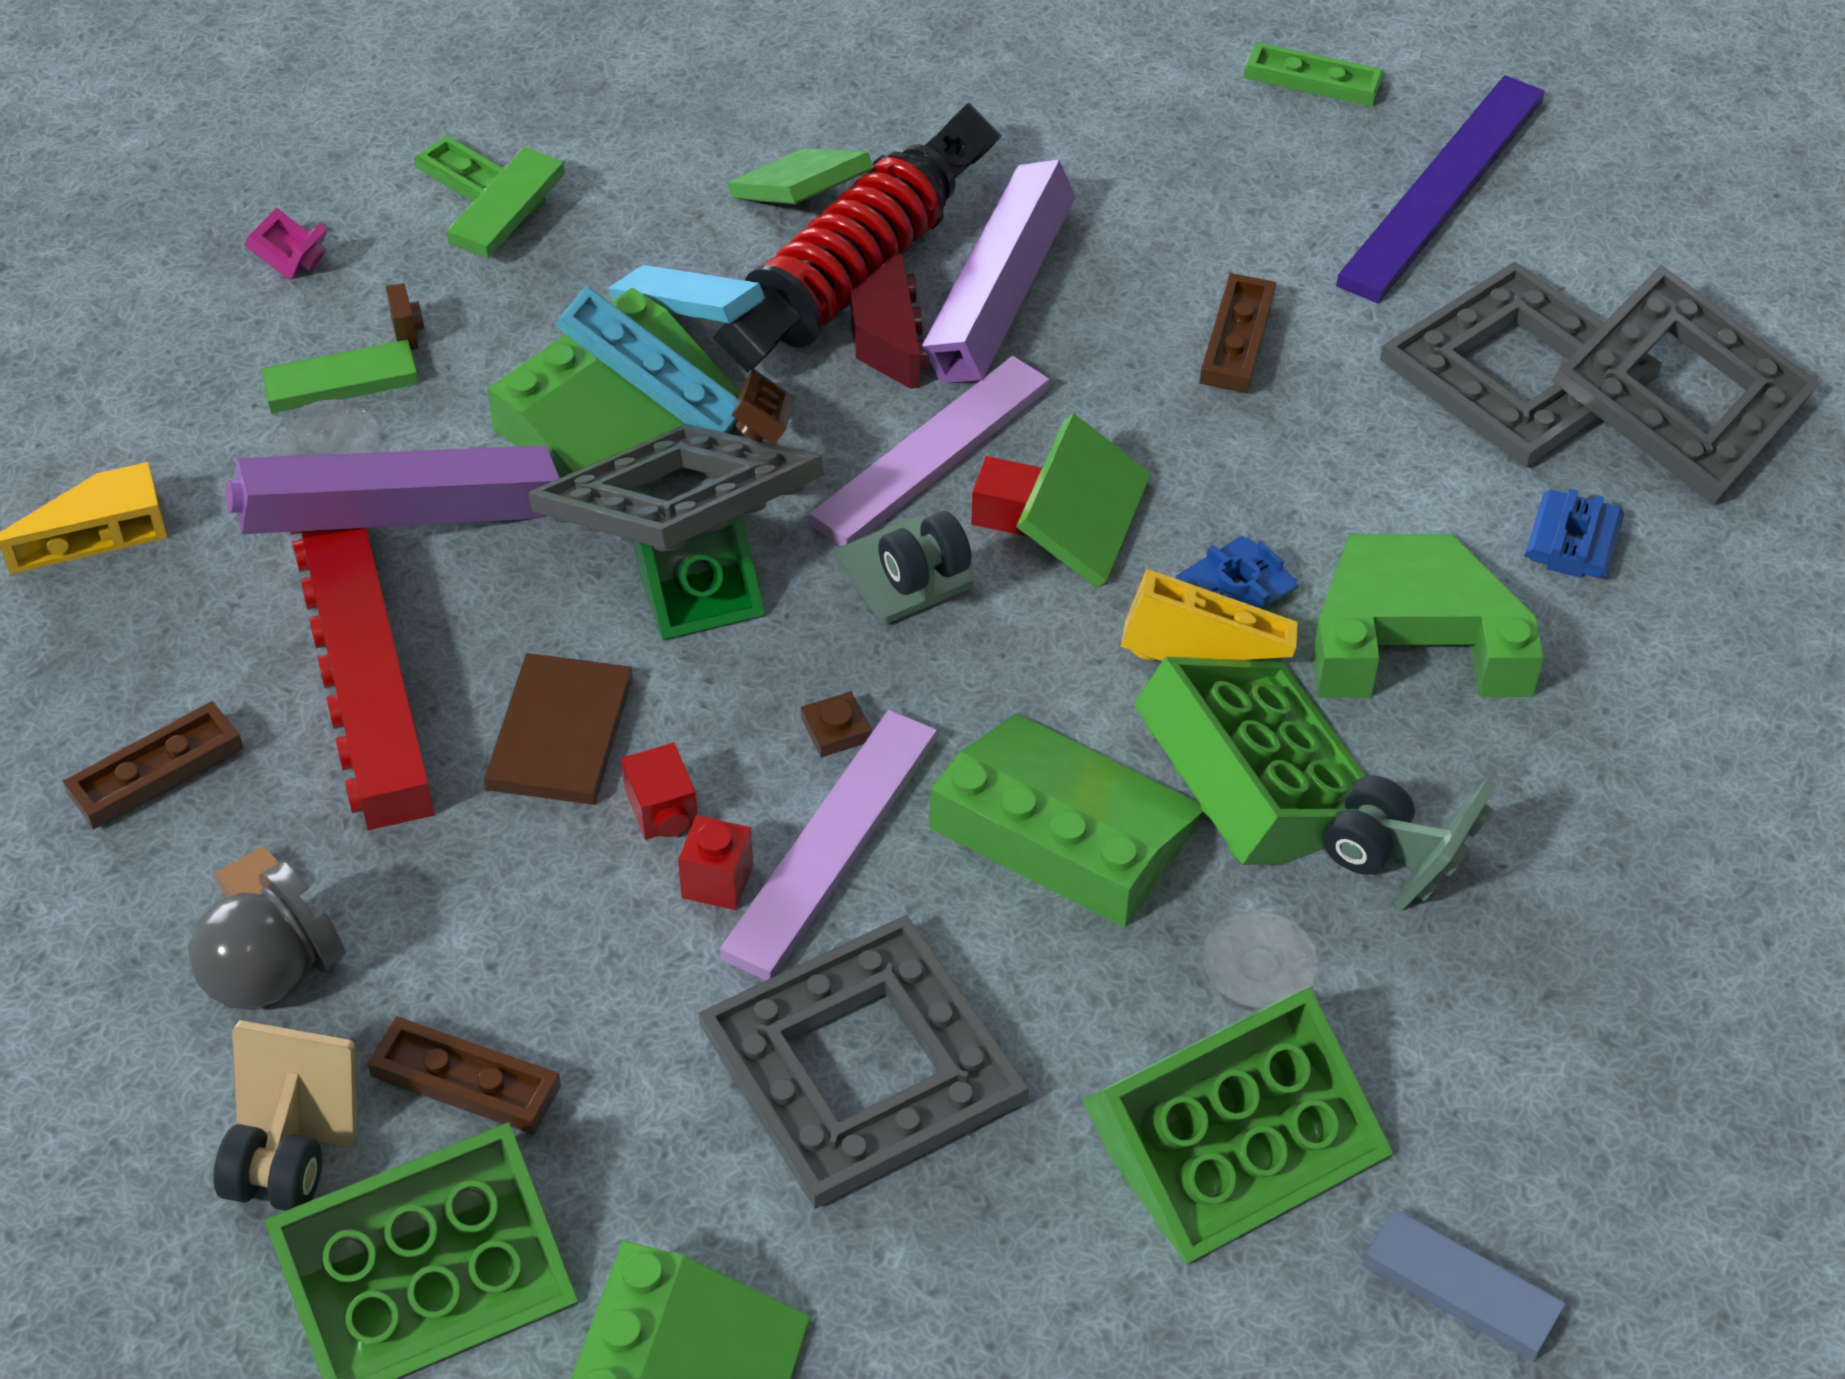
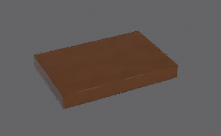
[484,653,633,805]

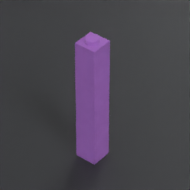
[922,160,1076,383]
[225,445,559,534]

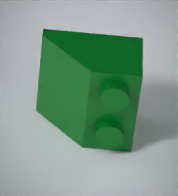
[632,514,765,640]

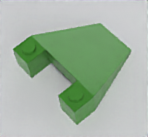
[1312,534,1544,698]

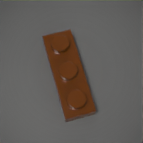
[1199,273,1277,393]
[732,368,794,446]
[62,701,243,830]
[367,1016,561,1135]

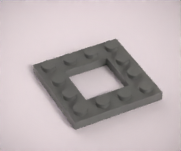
[1380,261,1662,468]
[1552,264,1820,505]
[528,424,824,551]
[699,914,1029,1209]

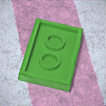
[727,148,873,204]
[1016,413,1151,587]

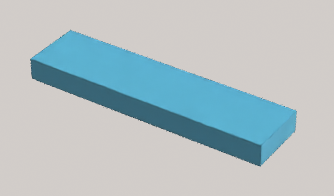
[608,265,765,323]
[555,285,738,434]

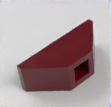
[850,255,929,389]

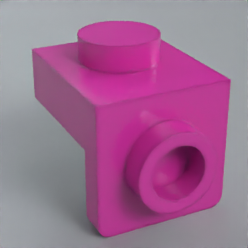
[245,208,328,279]

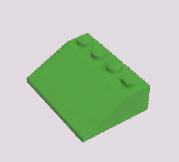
[487,287,739,478]
[1133,657,1366,865]
[929,713,1206,928]
[1082,987,1394,1264]
[264,1122,578,1379]
[571,1240,810,1379]

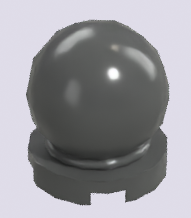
[188,861,346,1010]

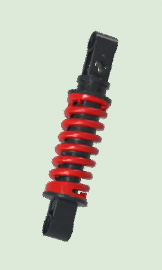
[713,102,1002,373]

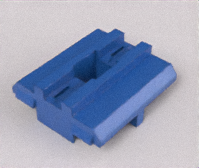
[1524,489,1624,578]
[1176,535,1299,610]

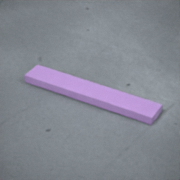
[809,356,1050,546]
[720,709,937,980]

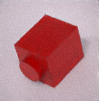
[971,456,1042,537]
[621,742,698,840]
[678,815,753,910]

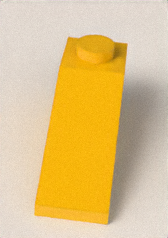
[0,462,168,574]
[1121,569,1298,661]

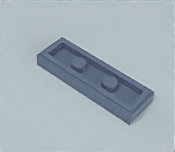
[1362,1208,1566,1362]

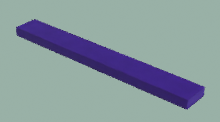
[1336,75,1545,304]

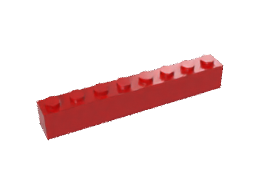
[290,528,435,831]

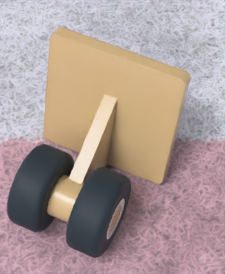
[213,1020,358,1211]

